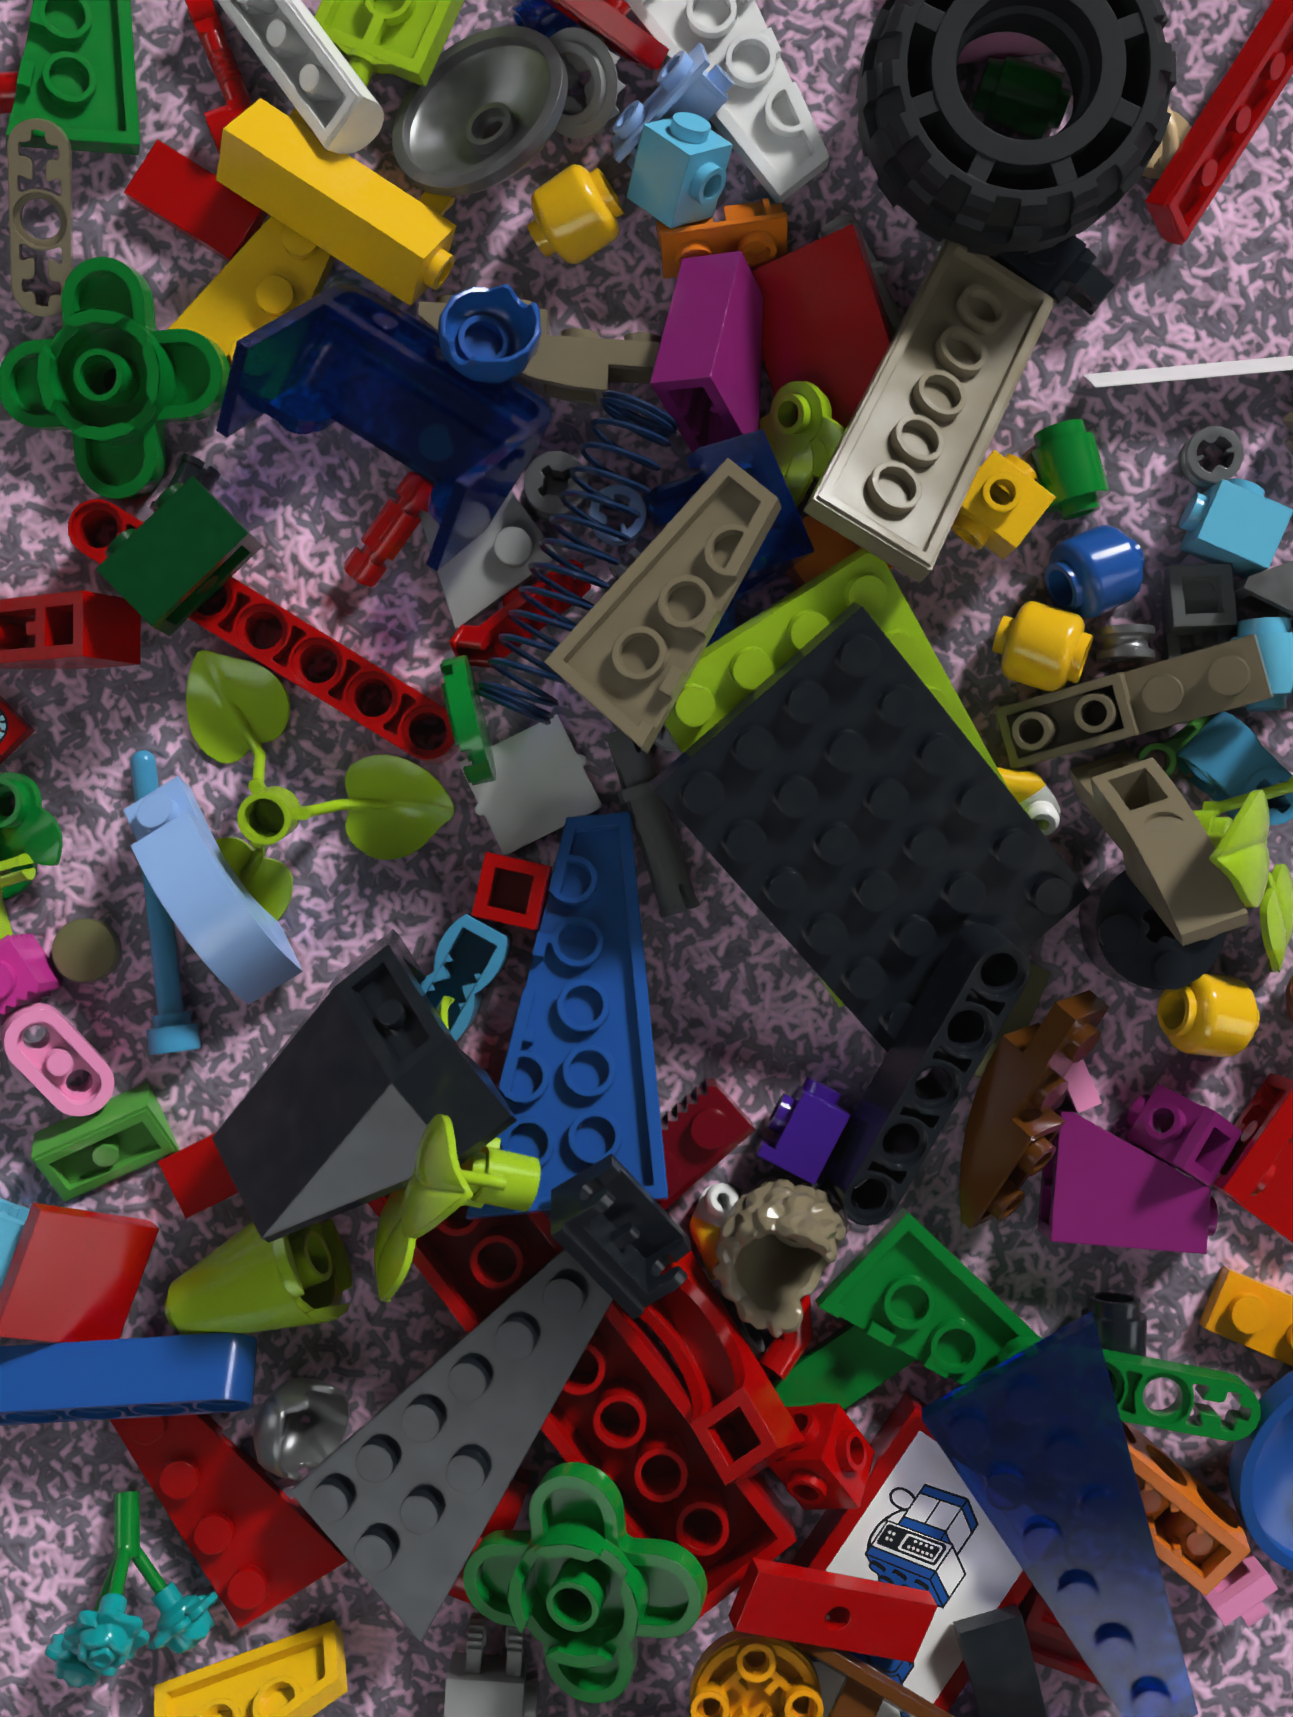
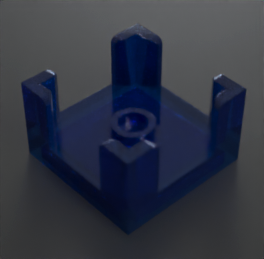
[643,429,815,601]

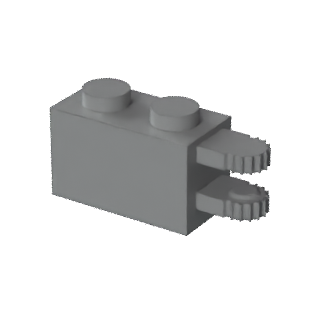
[444,1612,539,1717]

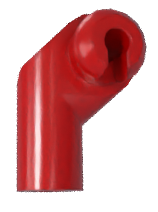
[758,1295,813,1382]

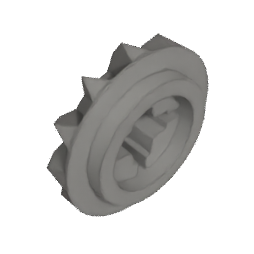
[549,27,626,139]

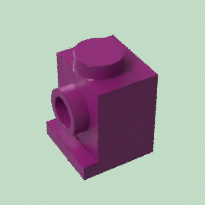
[1126,1084,1242,1188]

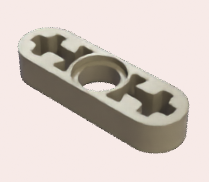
[7,118,73,317]

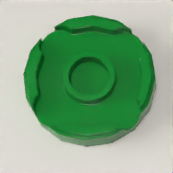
[440,655,496,786]

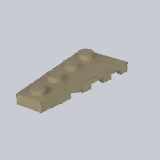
[544,458,782,754]

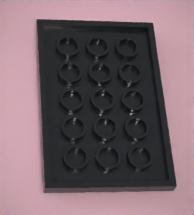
[648,602,1091,1053]

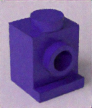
[753,1076,850,1185]

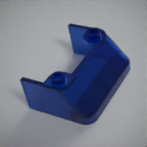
[216,284,552,571]

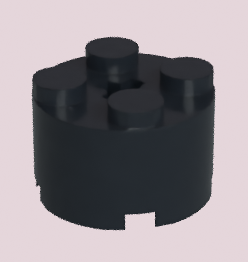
[1079,863,1226,990]

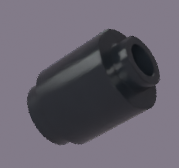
[1080,1292,1147,1392]

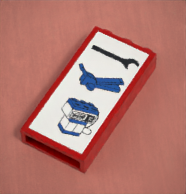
[790,1390,1077,1717]

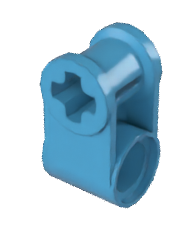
[1176,711,1293,826]

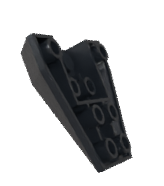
[212,929,517,1243]

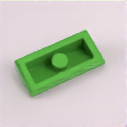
[31,1082,179,1203]

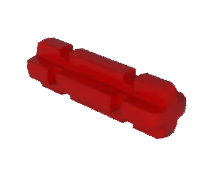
[344,471,439,587]

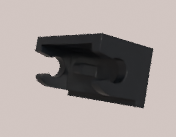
[551,1154,691,1319]

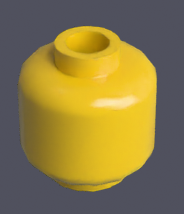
[527,164,625,265]
[992,601,1093,692]
[1157,972,1260,1057]

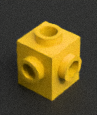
[951,449,1056,560]

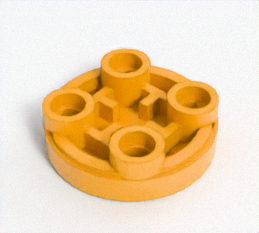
[689,1631,824,1717]

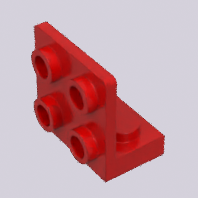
[1212,1073,1293,1243]

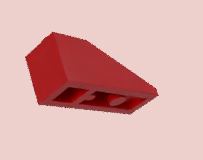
[0,590,141,669]

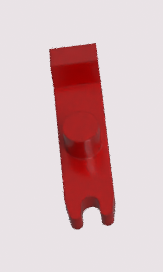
[449,559,591,668]

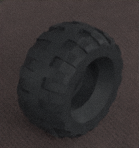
[856,0,1177,257]

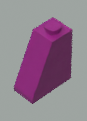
[650,251,763,463]
[1037,1106,1218,1254]

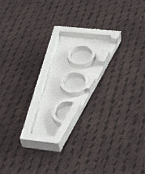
[624,0,830,203]

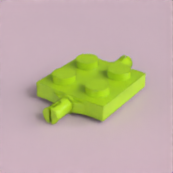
[314,0,464,87]

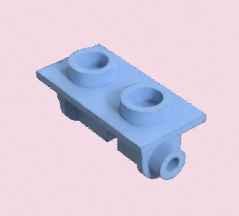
[611,42,734,171]

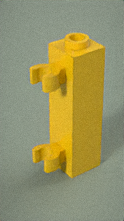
[216,98,457,306]

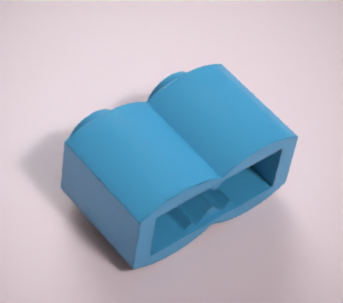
[420,913,513,1042]

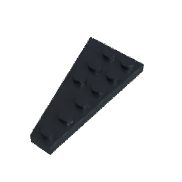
[290,1248,613,1643]

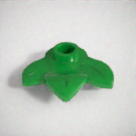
[0,772,63,900]

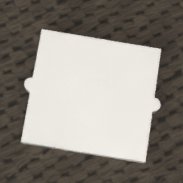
[459,714,603,856]

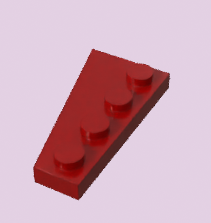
[109,1414,348,1629]

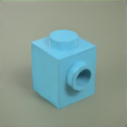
[626,112,733,229]
[1179,478,1293,578]

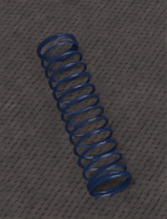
[475,390,680,725]

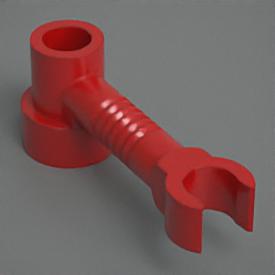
[185,0,267,154]

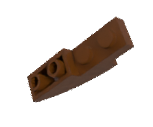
[959,990,1110,1229]

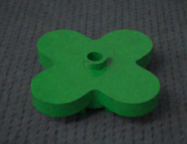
[0,257,232,500]
[463,1462,708,1703]

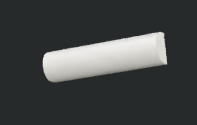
[217,0,384,154]

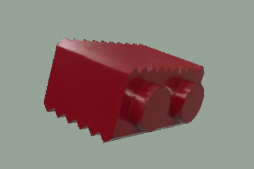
[656,1078,755,1210]

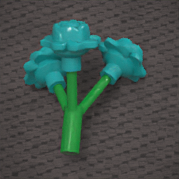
[44,1491,218,1688]

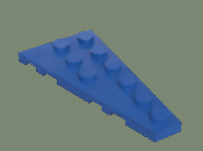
[466,812,668,1220]

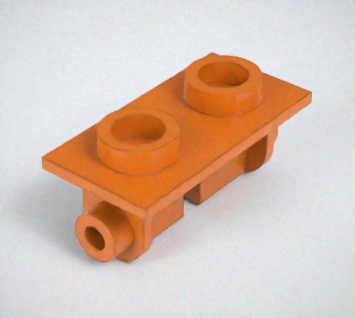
[656,198,788,279]

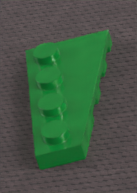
[815,1207,1094,1436]

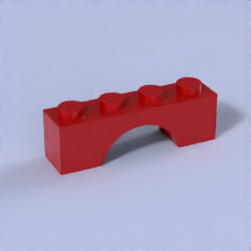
[639,1213,805,1486]

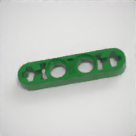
[998,1336,1261,1441]

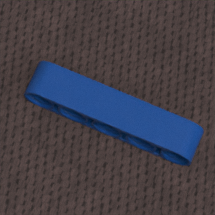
[0,1333,257,1426]

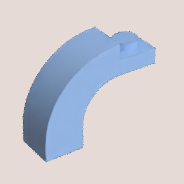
[123,776,303,1005]

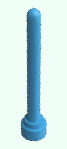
[130,750,201,1055]

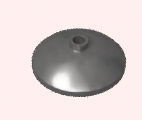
[392,26,568,196]

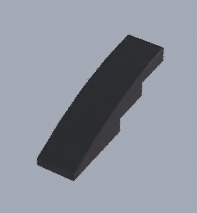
[953,1604,1047,1717]

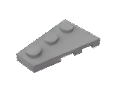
[396,403,557,631]

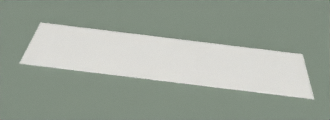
[1083,356,1293,388]

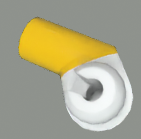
[997,767,1061,837]
[689,1183,739,1281]

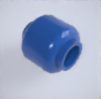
[1044,525,1144,619]

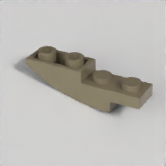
[418,295,662,406]
[995,634,1274,769]
[1070,750,1249,946]

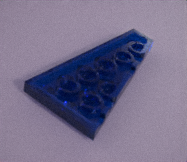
[922,1311,1198,1717]

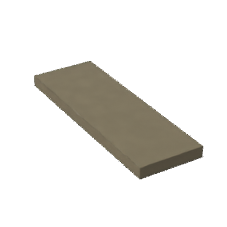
[803,239,1056,583]

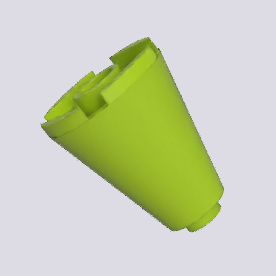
[164,1219,353,1335]

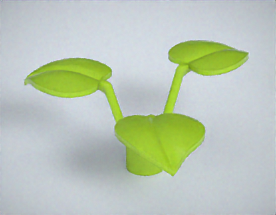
[186,650,455,921]
[1192,775,1293,973]
[374,995,541,1302]

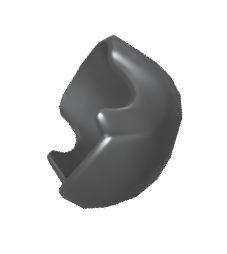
[252,1377,350,1481]

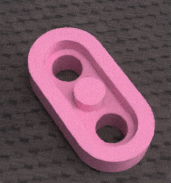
[1,1003,115,1116]

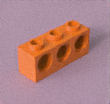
[1047,1392,1251,1596]

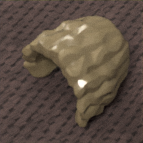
[712,1178,851,1338]

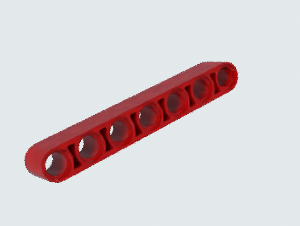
[68,499,459,764]

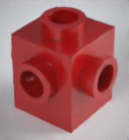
[769,1402,875,1510]

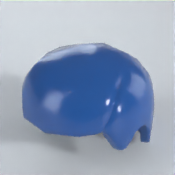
[438,284,541,384]

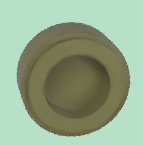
[52,918,122,982]

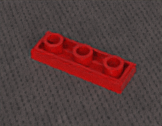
[728,1557,938,1663]

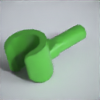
[1135,715,1212,777]

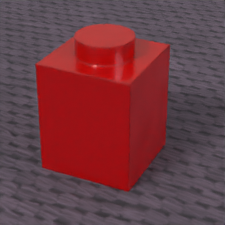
[471,852,554,930]

